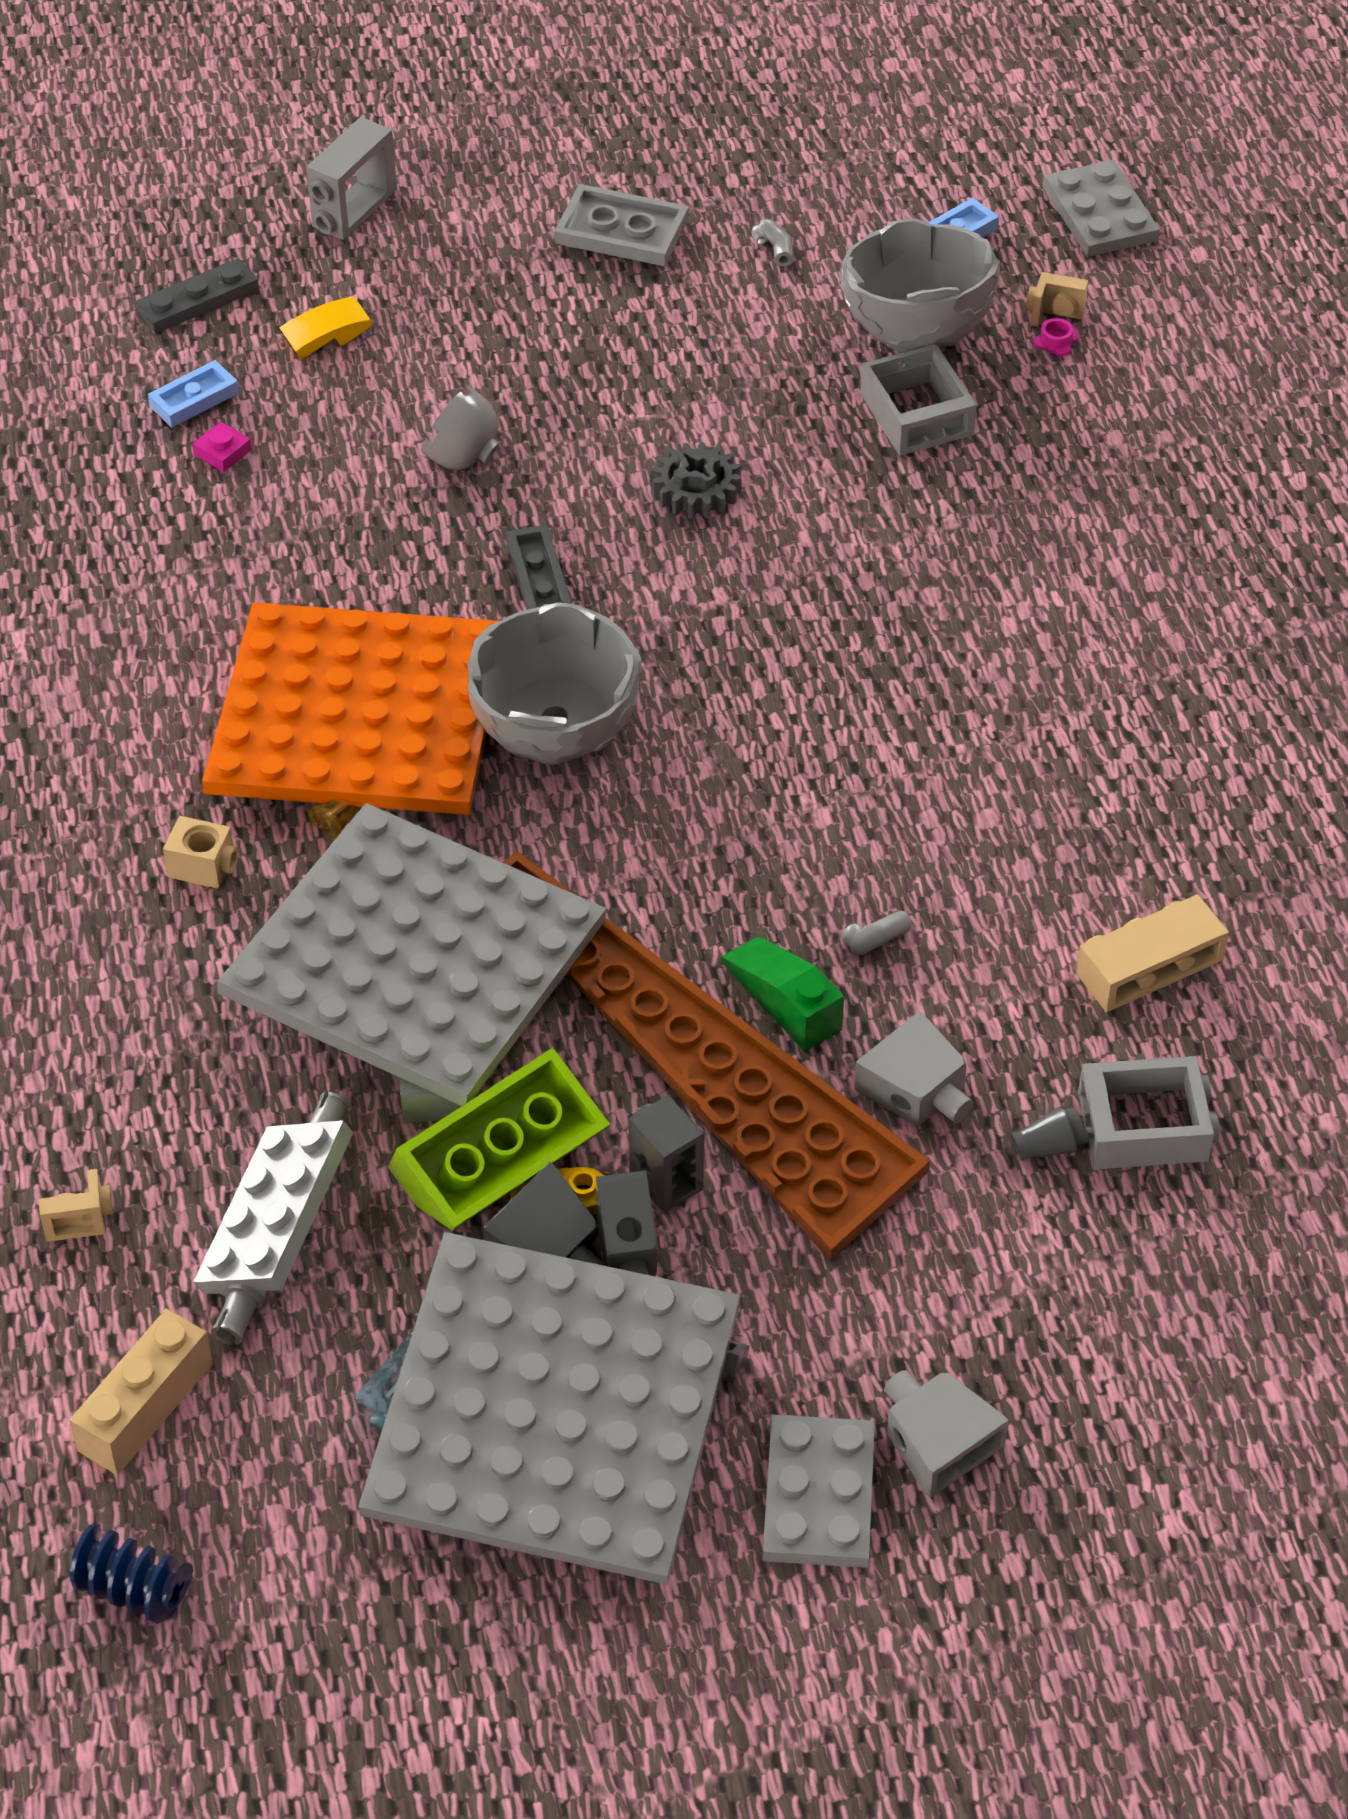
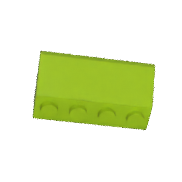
[388,1048,610,1231]

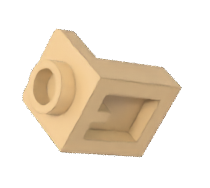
[1026,272,1088,327]
[39,1169,114,1242]

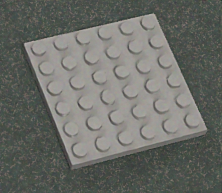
[217,803,606,1106]
[358,1232,740,1585]

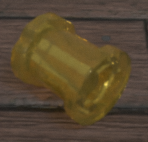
[308,799,363,840]

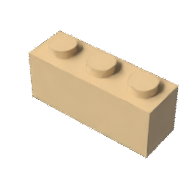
[1076,894,1229,1013]
[69,1308,213,1475]

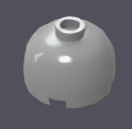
[421,386,499,471]

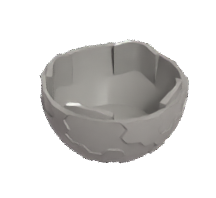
[840,218,1000,353]
[467,603,642,765]

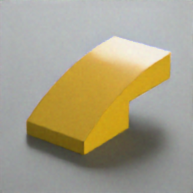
[279,297,374,360]

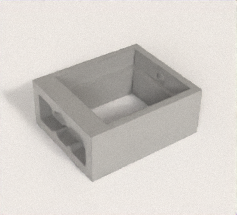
[306,117,397,240]
[860,344,977,456]
[1078,1056,1220,1169]

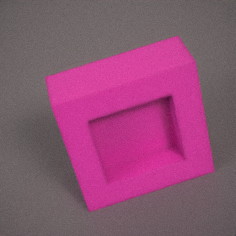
[192,421,252,472]

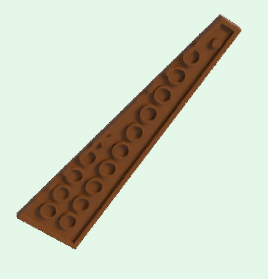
[502,851,930,1260]

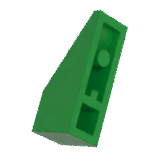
[721,936,844,1052]

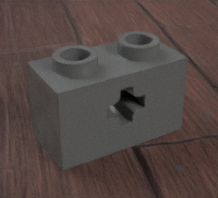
[628,1094,704,1213]

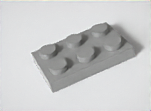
[1042,160,1160,257]
[554,184,689,266]
[763,1414,875,1568]

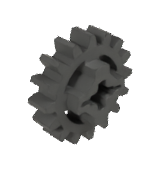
[652,442,742,519]

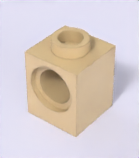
[163,816,238,889]

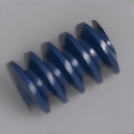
[70,1523,193,1624]

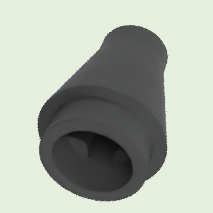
[1011,1106,1087,1161]

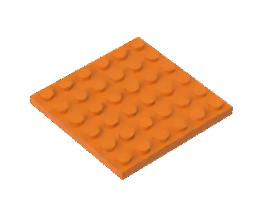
[202,602,499,815]

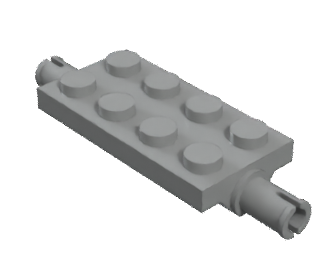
[193,1092,353,1345]

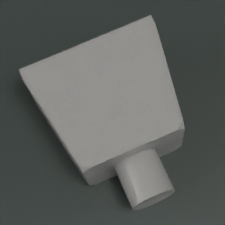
[854,1011,974,1125]
[884,1370,1009,1498]

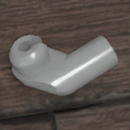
[751,219,794,266]
[842,911,911,955]

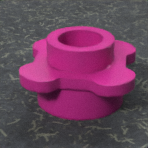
[1033,318,1080,357]

